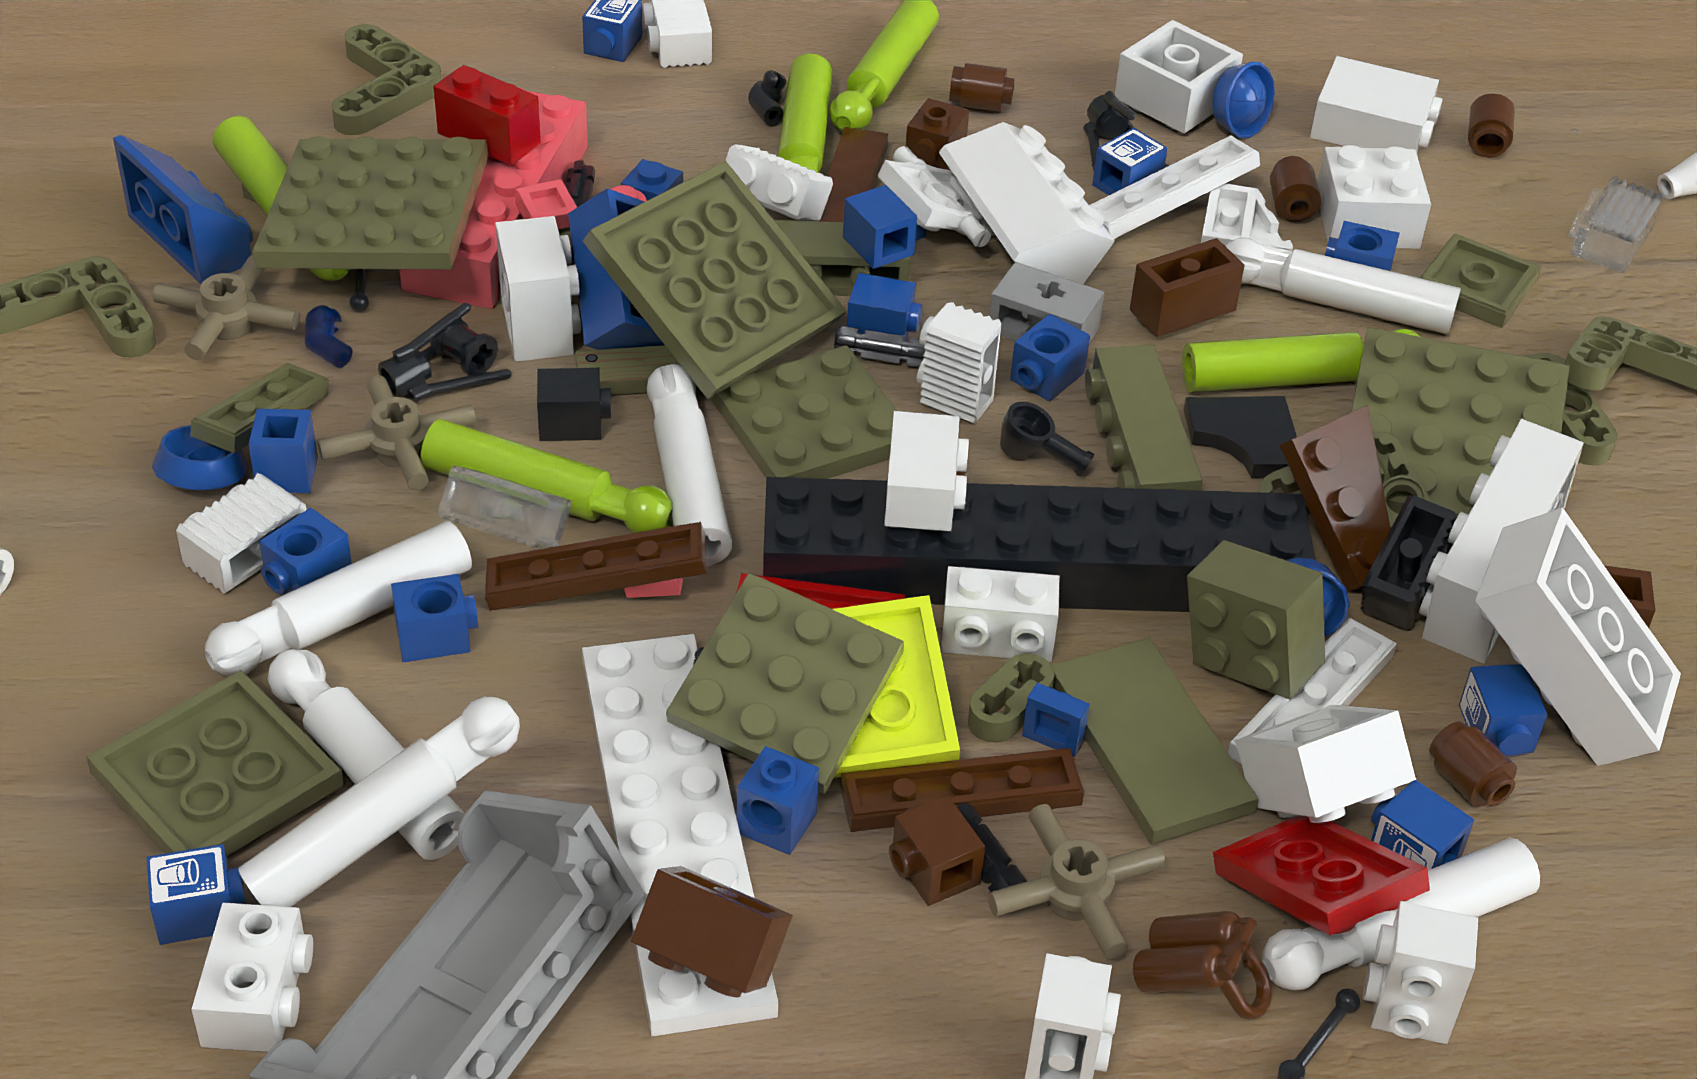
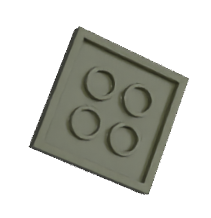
[712,345,898,479]
[666,573,904,795]
[86,670,344,857]

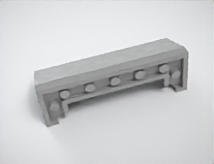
[249,790,645,1079]

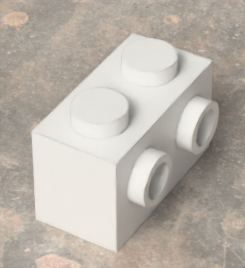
[885,411,969,531]
[941,566,1059,662]
[1363,901,1478,1044]
[191,903,313,1052]
[1025,953,1121,1079]

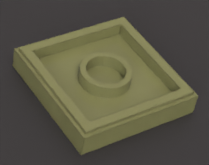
[1420,234,1541,328]

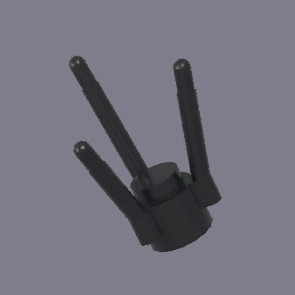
[1083,91,1168,172]
[378,302,512,403]

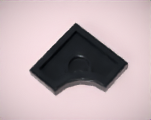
[1183,396,1297,478]

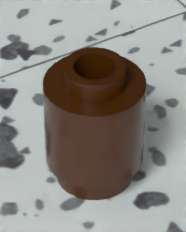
[949,63,1015,112]
[1468,93,1515,158]
[1270,156,1321,221]
[1429,721,1517,807]

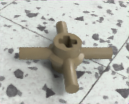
[153,255,300,360]
[317,376,476,491]
[988,804,1165,959]

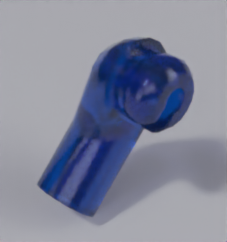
[304,305,353,368]

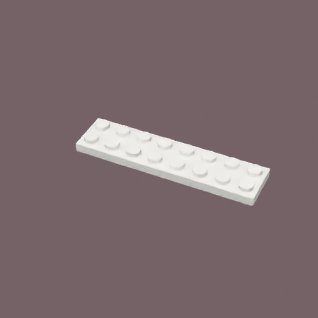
[582,634,779,1037]

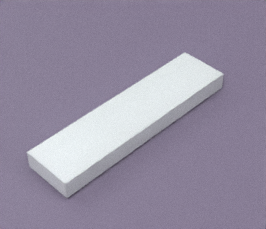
[1089,136,1260,239]
[1228,617,1397,763]

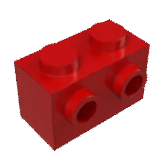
[433,65,541,166]

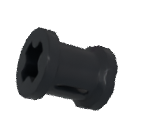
[430,318,498,376]

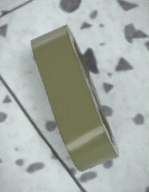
[968,653,1054,743]

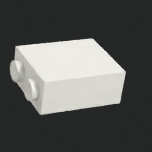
[1310,56,1443,154]

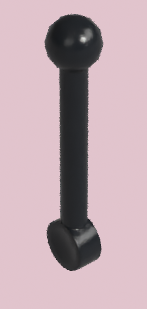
[349,269,369,312]
[1278,988,1360,1079]

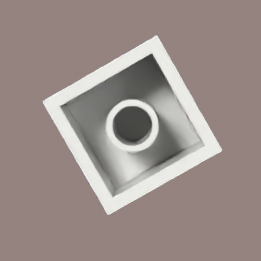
[1115,20,1243,133]
[1317,145,1431,249]
[495,216,581,362]
[1235,705,1416,823]

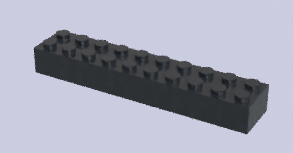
[763,477,1316,612]

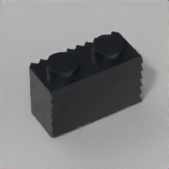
[1360,495,1457,630]

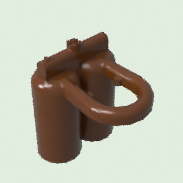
[1133,911,1271,1020]

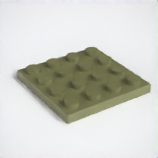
[252,136,489,270]
[583,161,847,399]
[1351,327,1570,516]

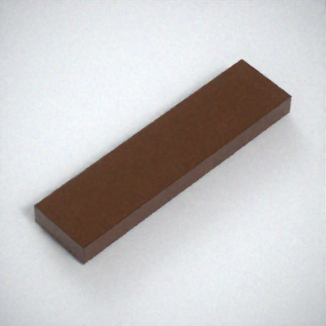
[819,127,888,222]
[485,522,707,611]
[840,748,1084,832]

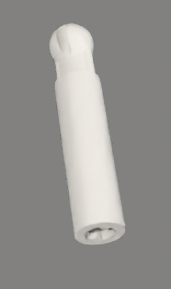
[1226,237,1461,335]
[647,364,732,566]
[205,521,472,676]
[267,649,465,860]
[238,696,520,907]
[1262,837,1540,990]

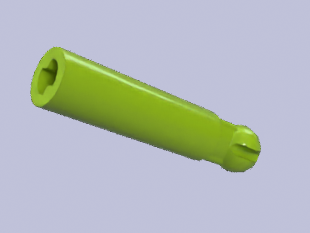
[829,0,939,132]
[778,53,833,173]
[212,116,350,281]
[1182,329,1420,393]
[421,419,673,533]

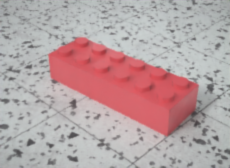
[399,87,588,309]

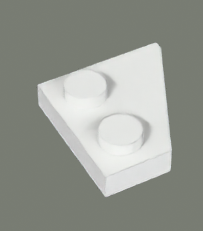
[1201,183,1293,251]

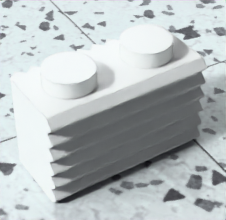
[642,0,712,68]
[725,144,833,221]
[916,302,1002,424]
[176,473,306,594]

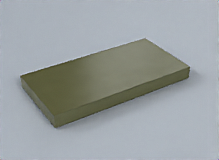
[1052,637,1259,845]

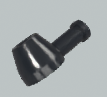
[1000,401,1095,476]

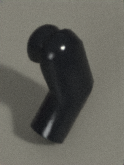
[748,70,786,126]

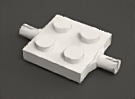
[878,146,995,247]

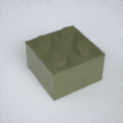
[1187,540,1325,700]

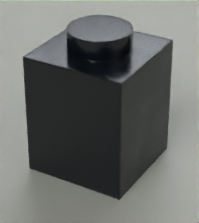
[537,367,611,441]

